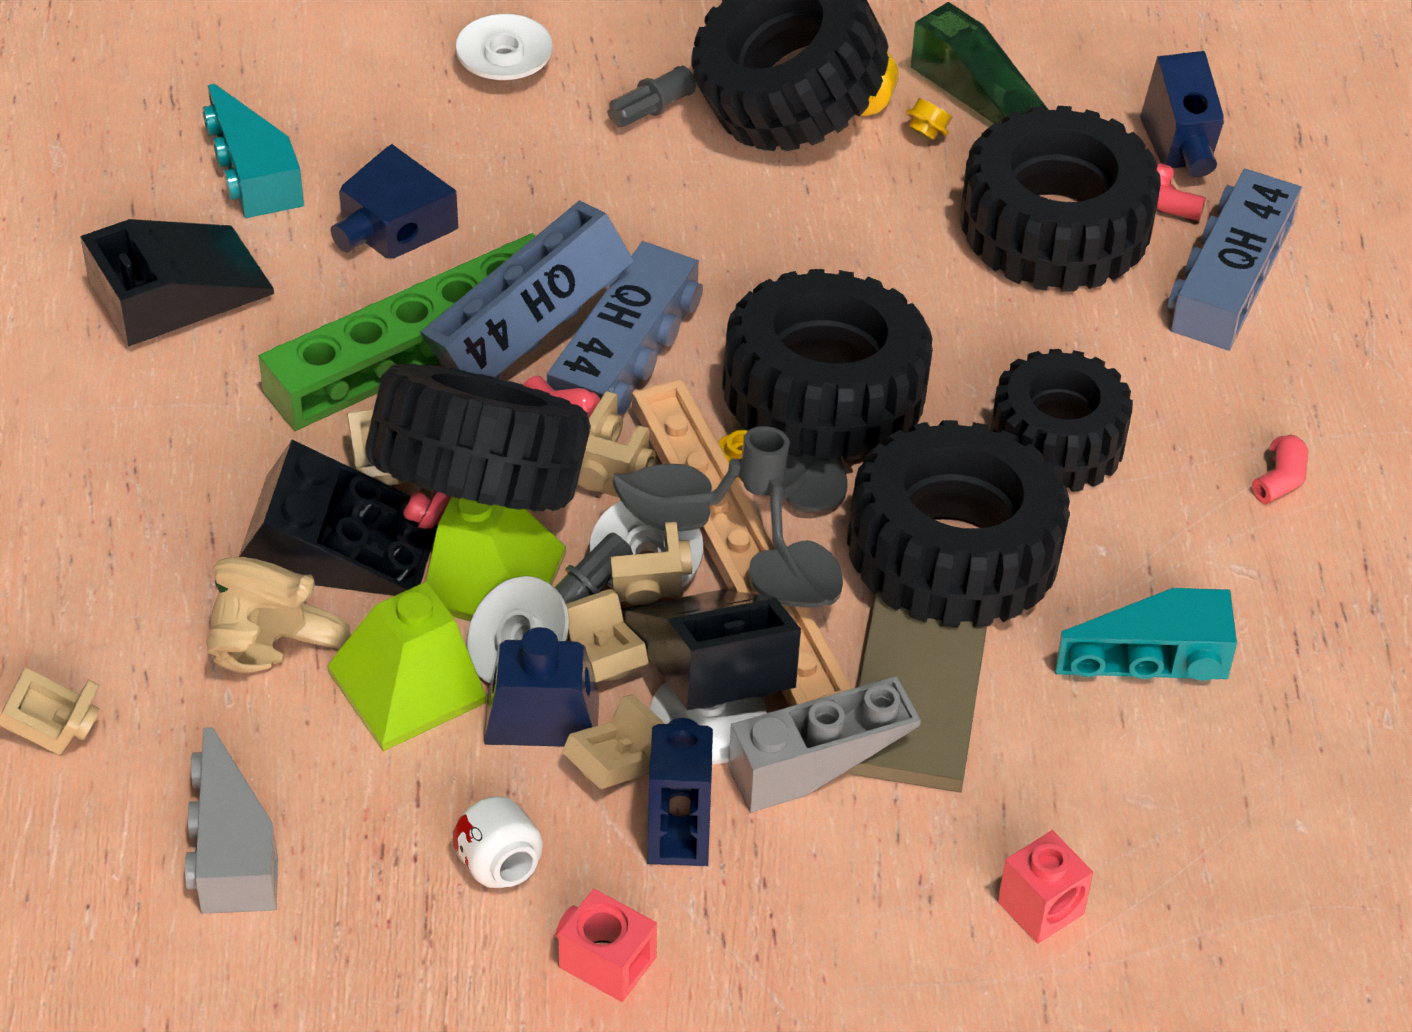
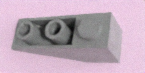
[729,676,921,813]
[185,727,278,914]

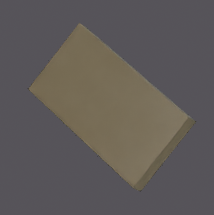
[844,590,987,793]

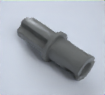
[607,65,696,127]
[554,532,633,604]

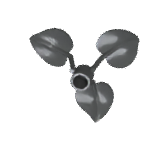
[613,426,848,608]

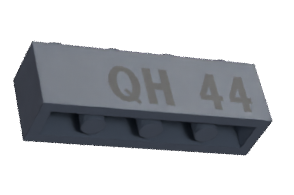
[1168,168,1302,351]
[420,200,634,379]
[547,241,703,415]

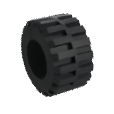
[990,349,1133,492]

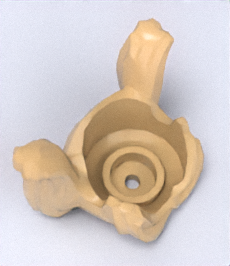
[206,557,351,673]

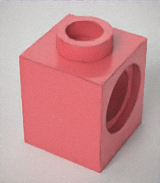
[998,830,1093,944]
[555,888,657,1003]

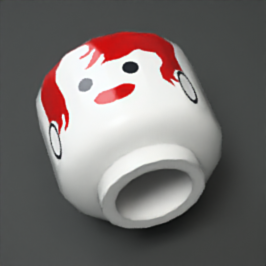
[452,796,543,888]

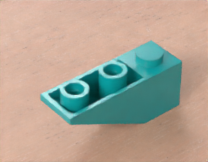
[202,84,304,218]
[1055,588,1237,681]

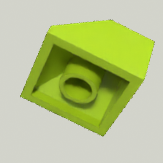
[426,497,566,621]
[327,582,487,752]

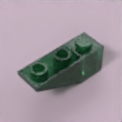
[911,2,1049,124]

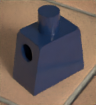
[1140,51,1224,177]
[330,144,459,259]
[484,627,599,747]
[647,718,713,866]

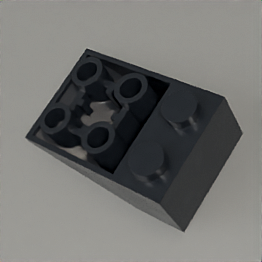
[80,219,274,347]
[239,439,438,596]
[621,589,801,711]

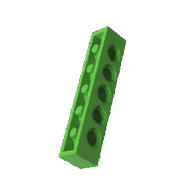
[258,233,535,431]

